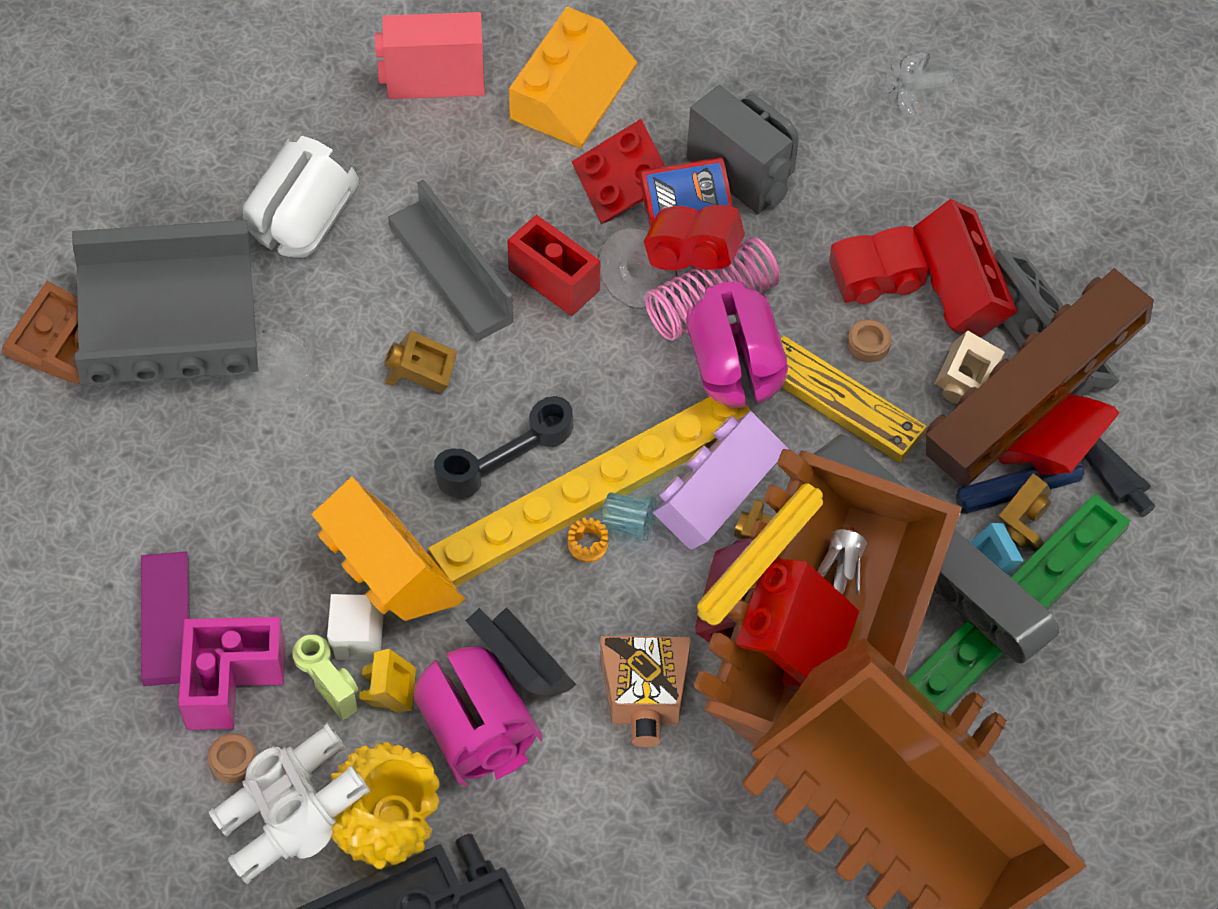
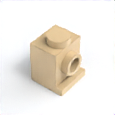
[934,330,1005,405]

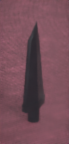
[1084,438,1155,517]

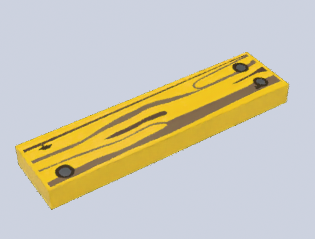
[781,335,927,463]

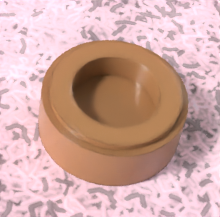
[847,320,892,362]
[208,733,257,783]

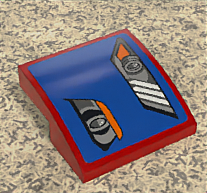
[639,157,733,227]

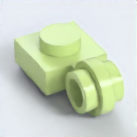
[292,635,359,721]

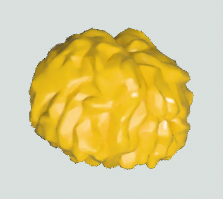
[331,742,440,869]

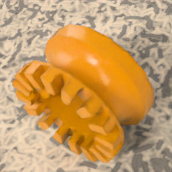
[568,517,609,563]

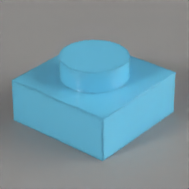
[970,523,1024,575]

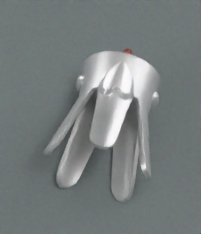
[817,527,867,595]

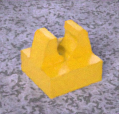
[359,649,416,713]

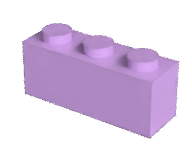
[652,411,789,550]

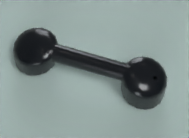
[434,396,574,498]

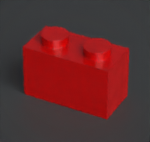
[507,214,601,316]

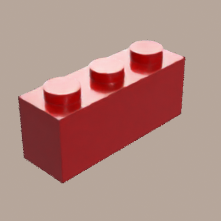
[913,198,1017,338]

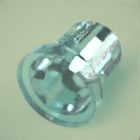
[601,492,657,541]

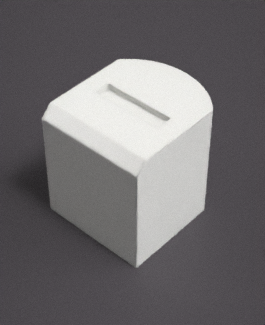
[327,594,384,661]

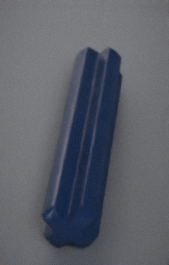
[956,461,1084,513]

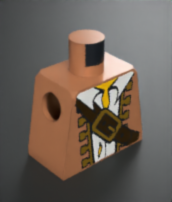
[600,636,691,748]

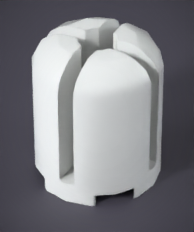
[243,136,359,258]

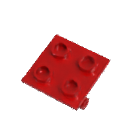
[571,119,665,224]

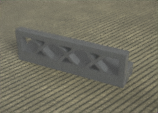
[994,249,1119,396]

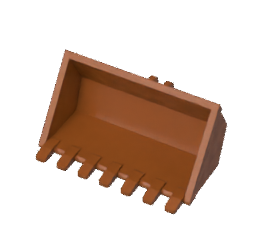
[694,449,962,747]

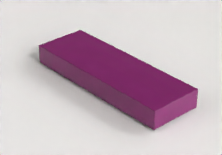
[141,551,190,686]

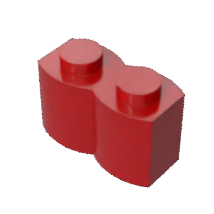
[644,205,745,270]
[829,226,928,304]

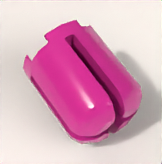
[686,281,788,408]
[414,646,543,787]

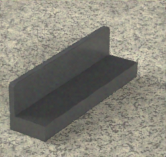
[388,180,513,342]

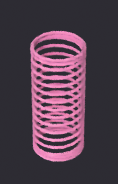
[645,237,780,341]

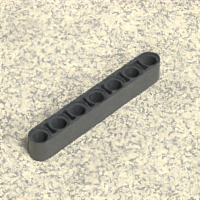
[813,434,1059,664]

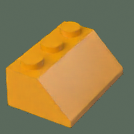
[509,6,637,149]
[311,477,465,621]

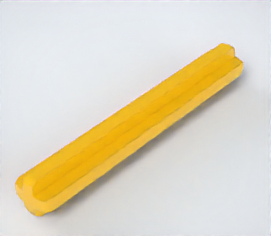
[697,483,823,625]

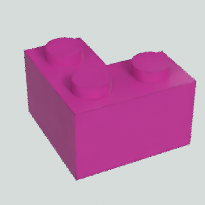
[178,617,286,730]

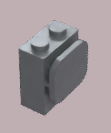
[686,85,799,214]

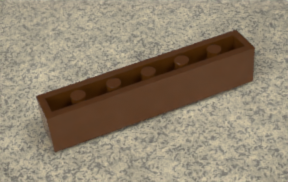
[926,268,1154,487]

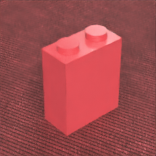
[375,12,485,99]

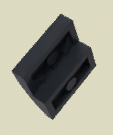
[465,607,577,695]

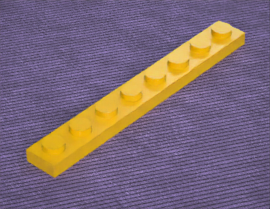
[428,397,751,587]

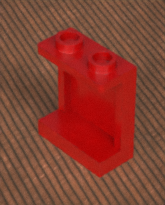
[736,558,860,691]

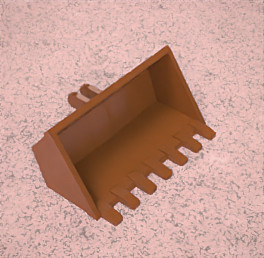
[742,638,1086,909]

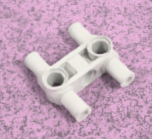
[209,723,371,884]

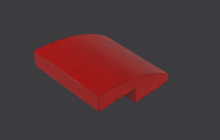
[998,394,1119,475]

